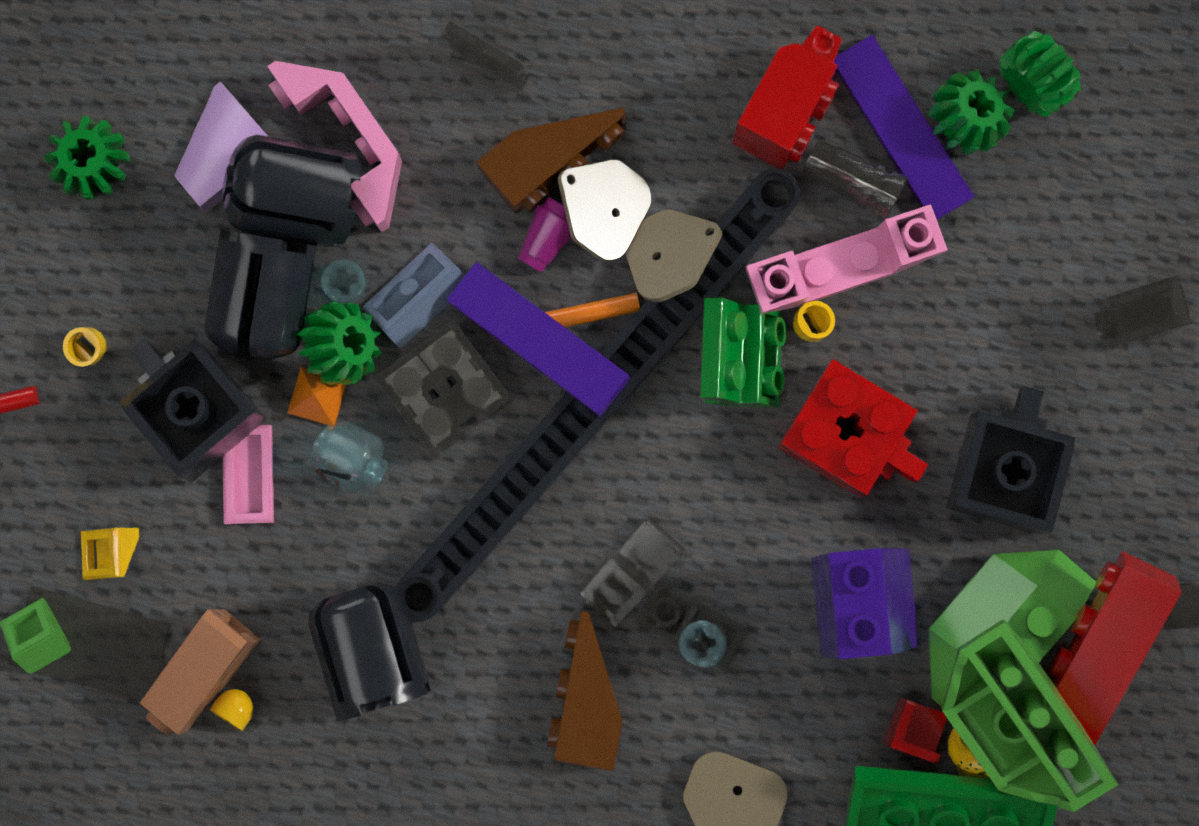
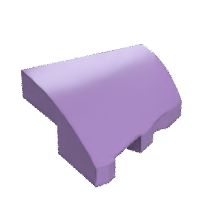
[174,82,268,213]

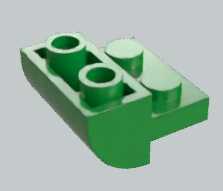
[700,298,787,408]

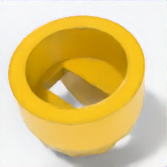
[793,301,835,342]
[63,327,107,367]
[209,689,253,731]

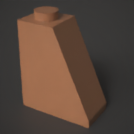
[140,609,263,735]

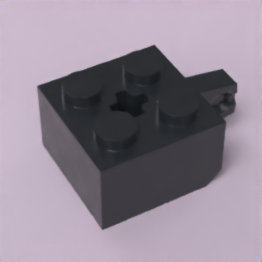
[119,338,267,483]
[946,386,1075,535]

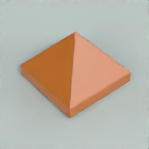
[287,367,347,427]

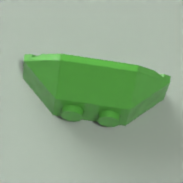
[928,550,1096,707]
[941,619,1118,812]

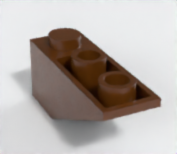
[476,108,627,214]
[547,611,622,771]

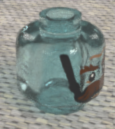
[311,421,388,494]

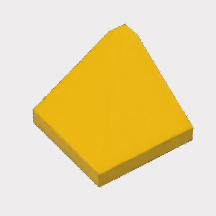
[81,528,139,580]

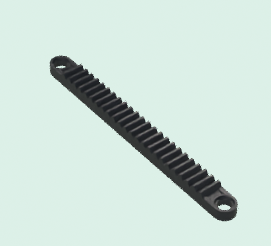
[396,169,800,622]

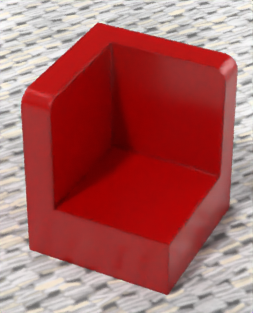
[884,697,947,764]

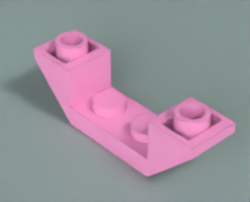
[267,61,402,233]
[745,204,948,314]

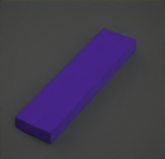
[834,35,975,220]
[446,262,631,417]

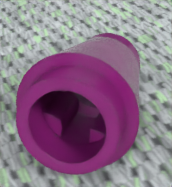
[518,197,572,273]

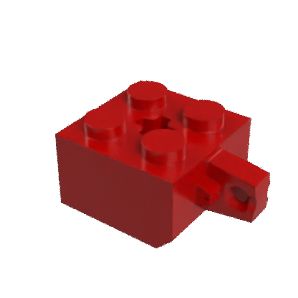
[732,26,842,170]
[777,359,928,498]

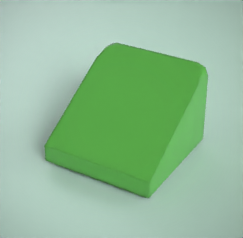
[0,598,71,674]

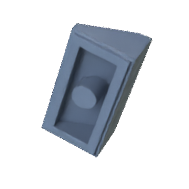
[362,242,465,349]

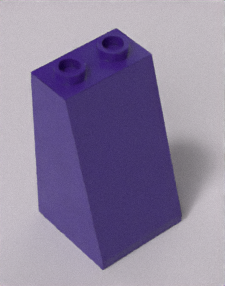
[811,548,919,659]

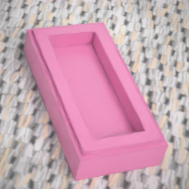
[223,425,274,525]

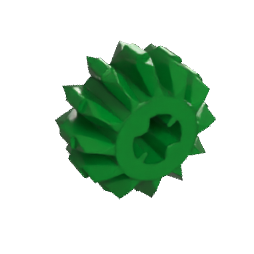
[999,30,1081,117]
[927,69,1015,156]
[44,116,130,200]
[297,302,382,385]

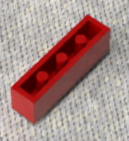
[1048,551,1182,746]

